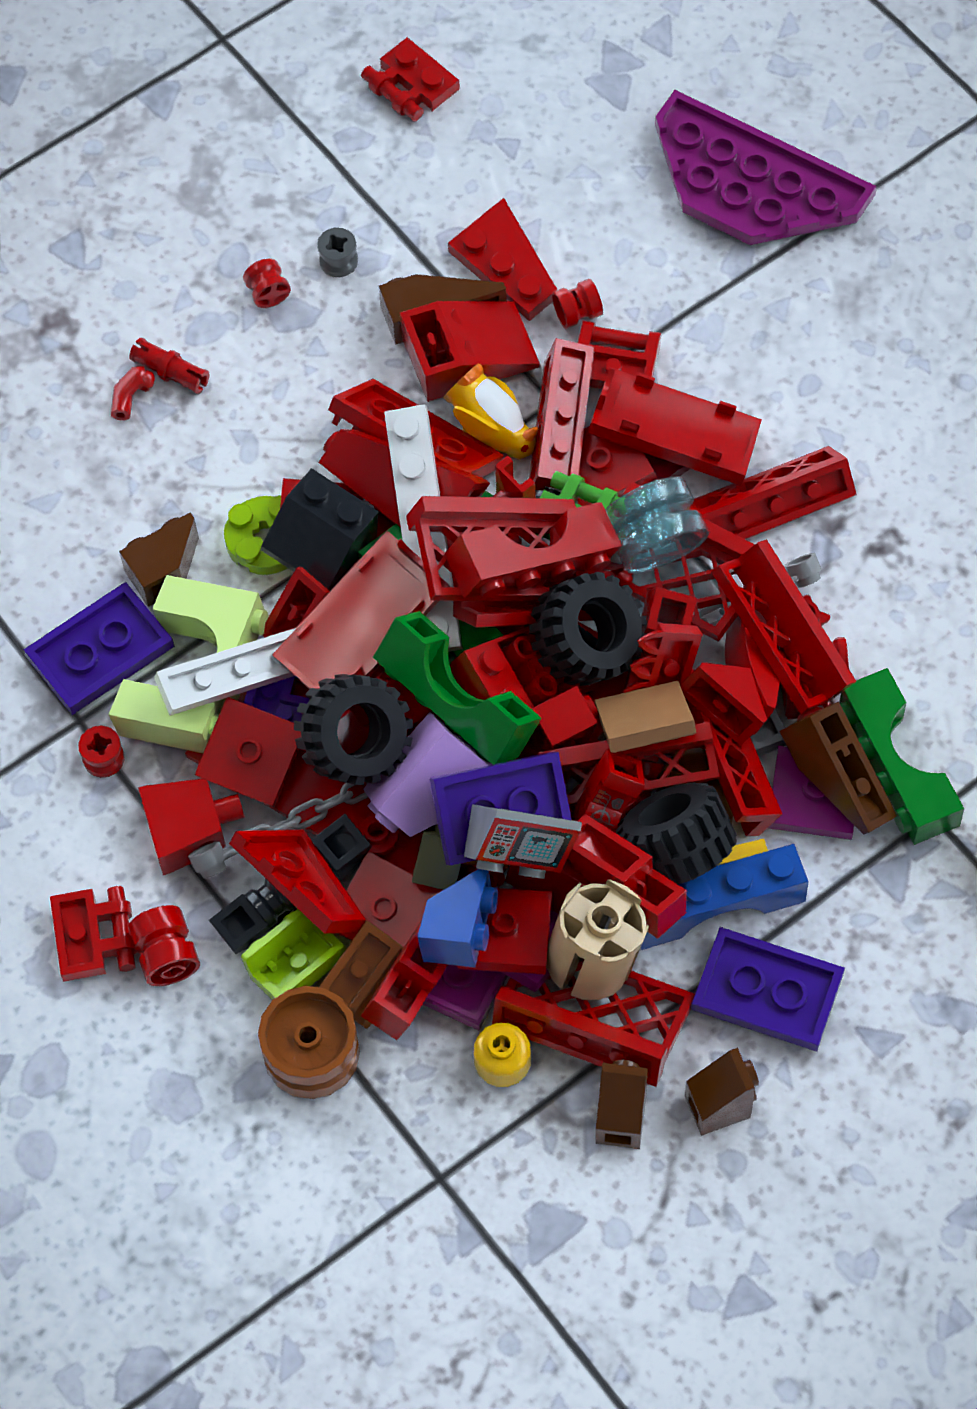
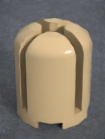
[547,880,649,1000]

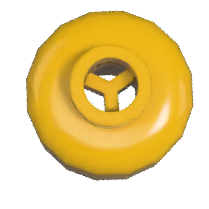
[474,1023,531,1087]

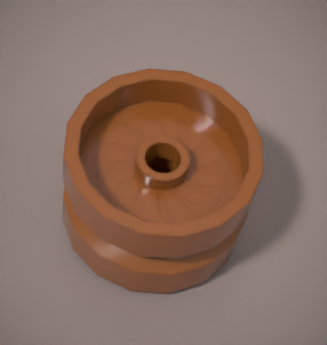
[258,986,360,1099]

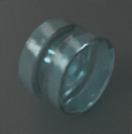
[605,477,709,573]

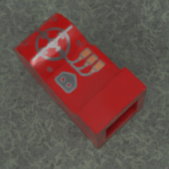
[574,748,645,831]

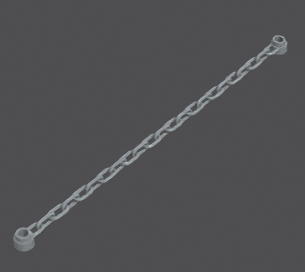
[188,553,822,878]

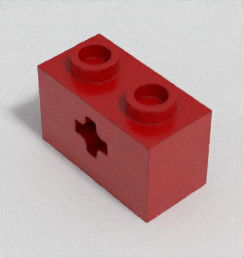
[530,686,599,752]

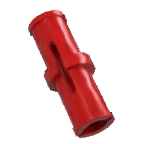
[129,337,210,394]

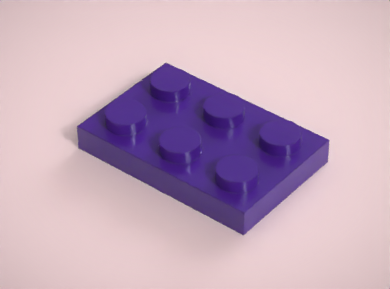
[23,582,175,715]
[429,752,571,866]
[691,927,845,1052]

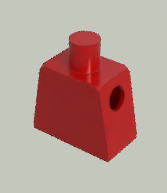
[138,778,245,876]

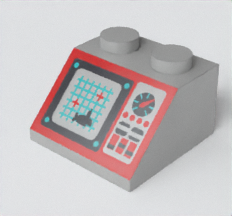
[464,804,582,879]

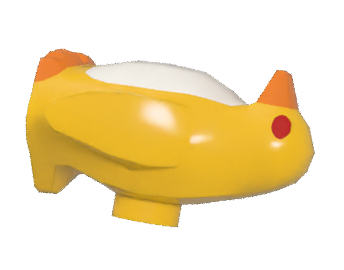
[443,363,539,459]

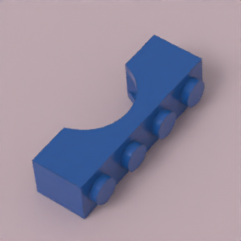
[641,843,809,950]

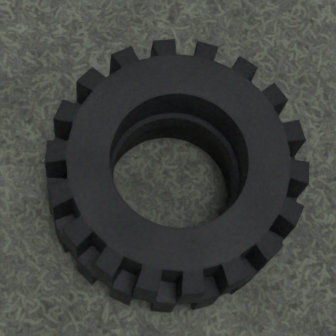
[529,572,647,686]
[294,674,413,785]
[616,782,737,884]

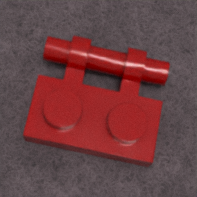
[361,37,460,121]
[50,886,137,982]

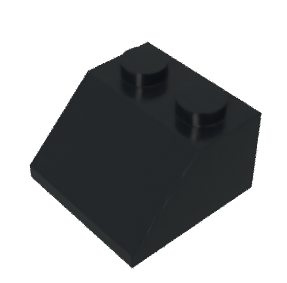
[261,468,379,591]

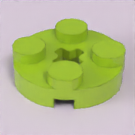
[224,495,288,575]

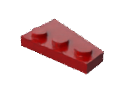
[448,198,557,321]
[229,829,366,934]

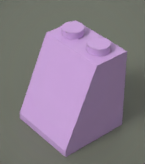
[363,712,493,837]

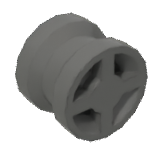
[317,227,358,277]

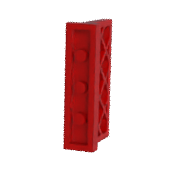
[605,482,755,642]
[406,496,583,601]
[492,958,695,1087]

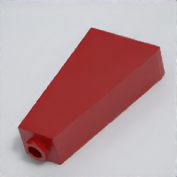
[318,429,490,527]

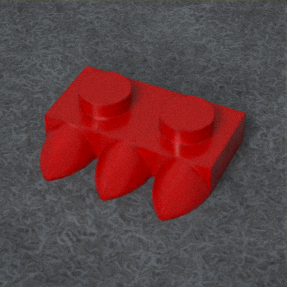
[622,623,703,693]

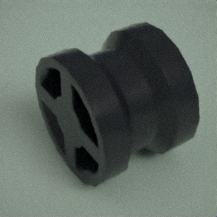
[245,878,296,928]

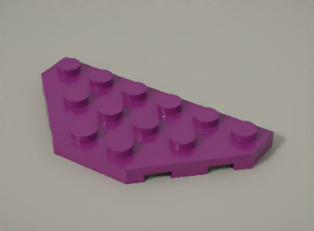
[655,90,877,245]

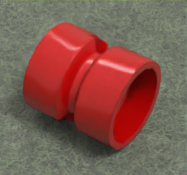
[128,905,200,986]

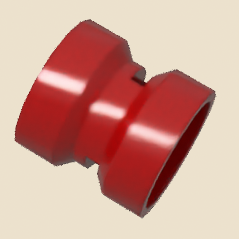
[552,279,603,329]

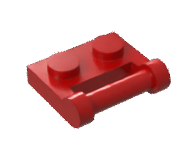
[578,321,662,389]

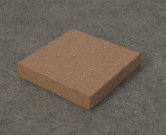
[595,681,696,753]

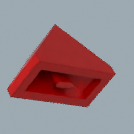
[262,567,330,638]
[680,662,767,746]

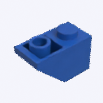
[417,869,498,967]

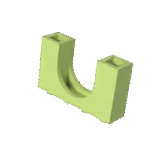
[108,575,268,753]

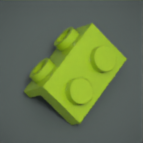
[241,909,346,1000]

